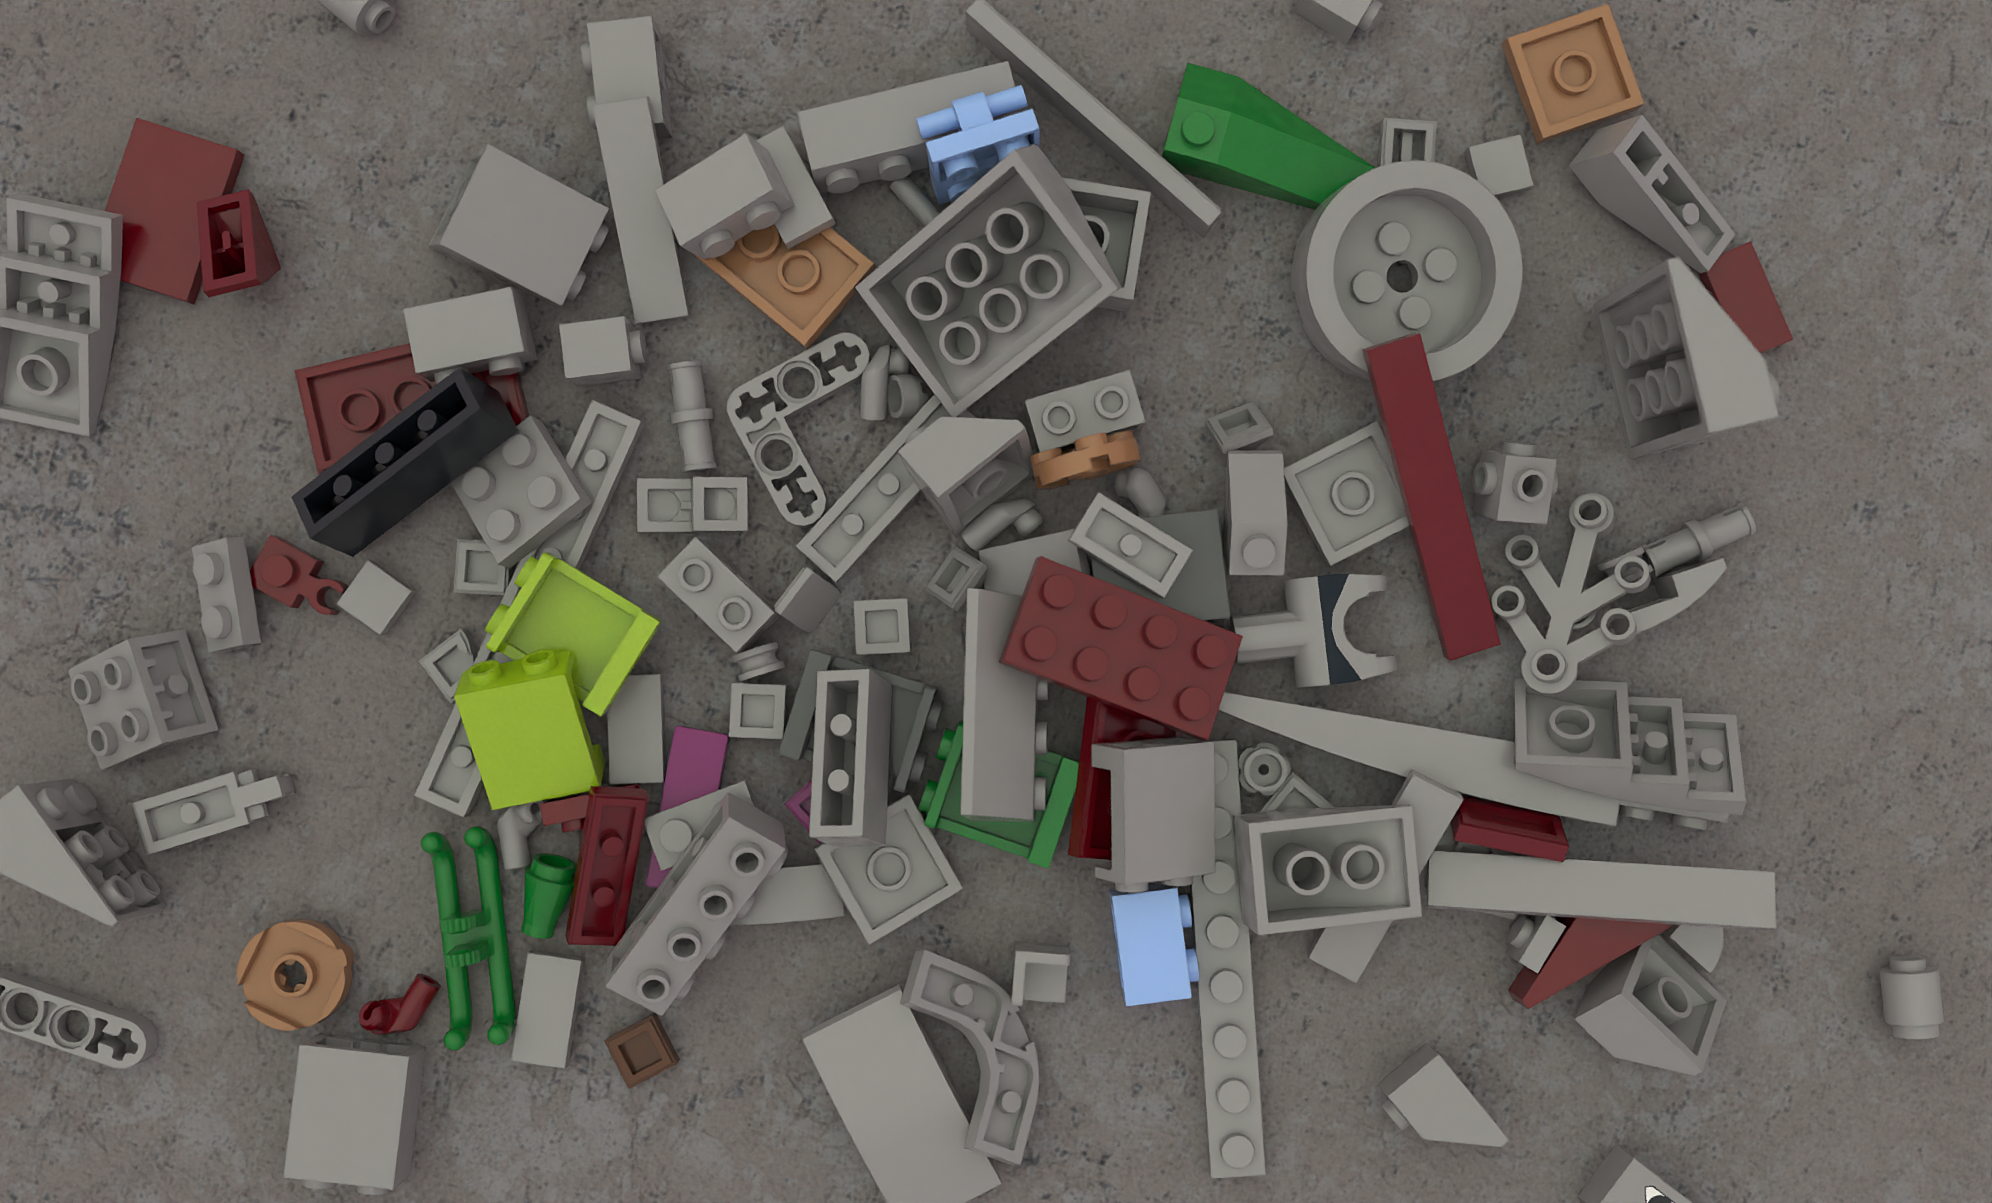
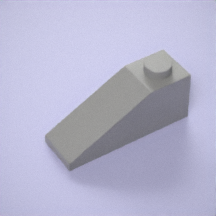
[1569,115,1736,273]

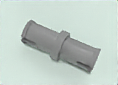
[667,360,717,472]
[1642,502,1757,578]

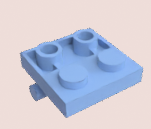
[916,85,1040,205]

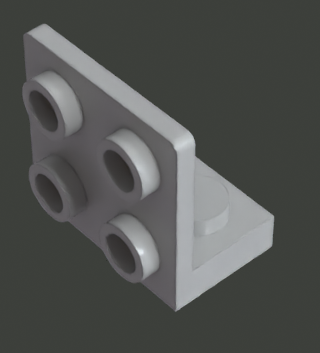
[69,629,218,770]

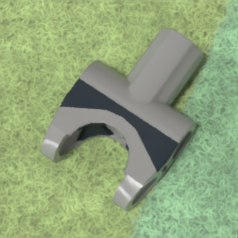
[1230,574,1398,688]

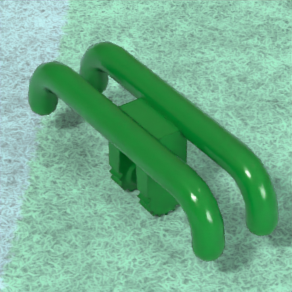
[421,826,515,1051]

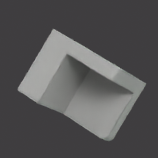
[1011,941,1071,1006]

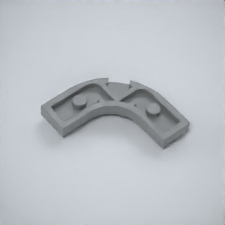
[900,950,1039,1165]

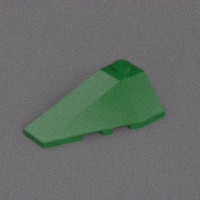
[1162,63,1375,210]

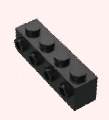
[292,367,519,557]

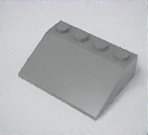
[855,144,1121,417]
[1593,257,1780,459]

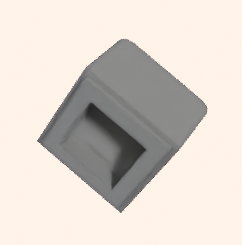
[773,567,841,633]

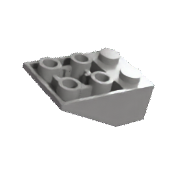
[0,779,167,927]

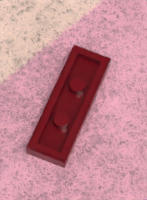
[565,786,649,946]

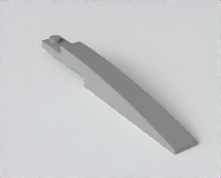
[1218,692,1730,830]

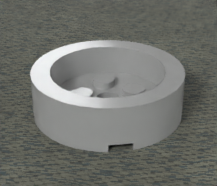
[1291,160,1523,383]

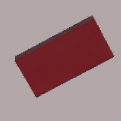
[1697,241,1793,353]
[1450,796,1569,862]

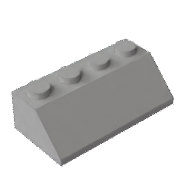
[961,588,1049,822]

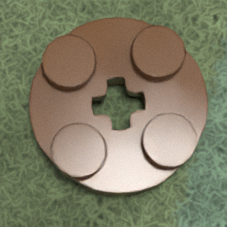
[1029,430,1142,490]
[236,919,354,1031]

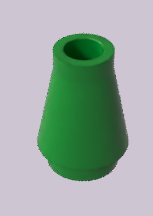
[521,853,577,939]

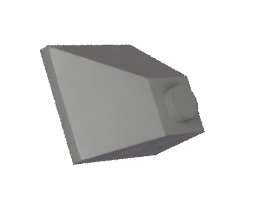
[898,417,1034,537]
[1574,935,1727,1076]

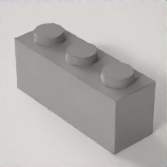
[809,669,892,846]

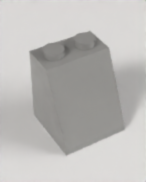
[428,144,610,306]

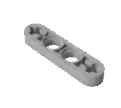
[0,968,158,1069]

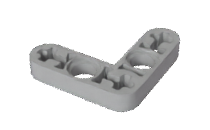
[727,332,871,528]

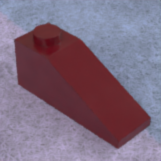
[1508,917,1671,1009]

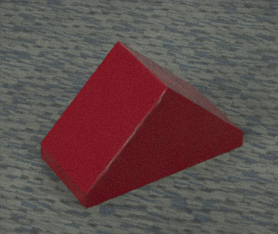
[196,189,281,298]

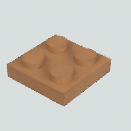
[1502,4,1644,144]

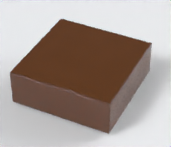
[604,1013,680,1089]

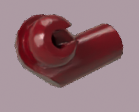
[359,973,441,1035]

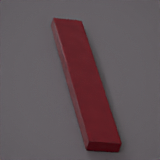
[1362,333,1501,661]

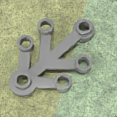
[1491,493,1651,695]

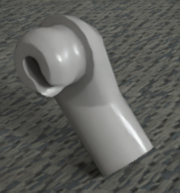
[860,344,910,420]
[1114,468,1166,518]
[961,498,1043,552]
[497,800,546,870]

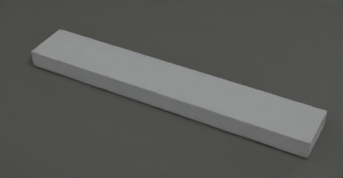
[966,0,1222,238]
[1427,851,1776,931]

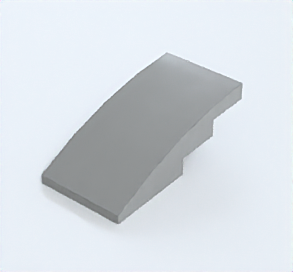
[0,193,123,437]
[1514,678,1746,815]
[802,984,1002,1203]

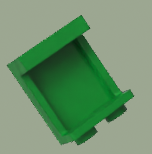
[918,721,1079,869]

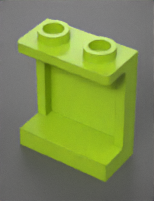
[485,552,663,716]
[454,649,605,810]

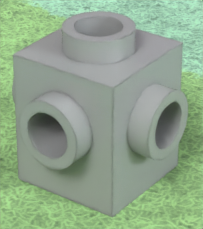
[1473,441,1558,524]

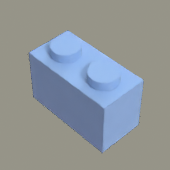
[1109,883,1199,1006]

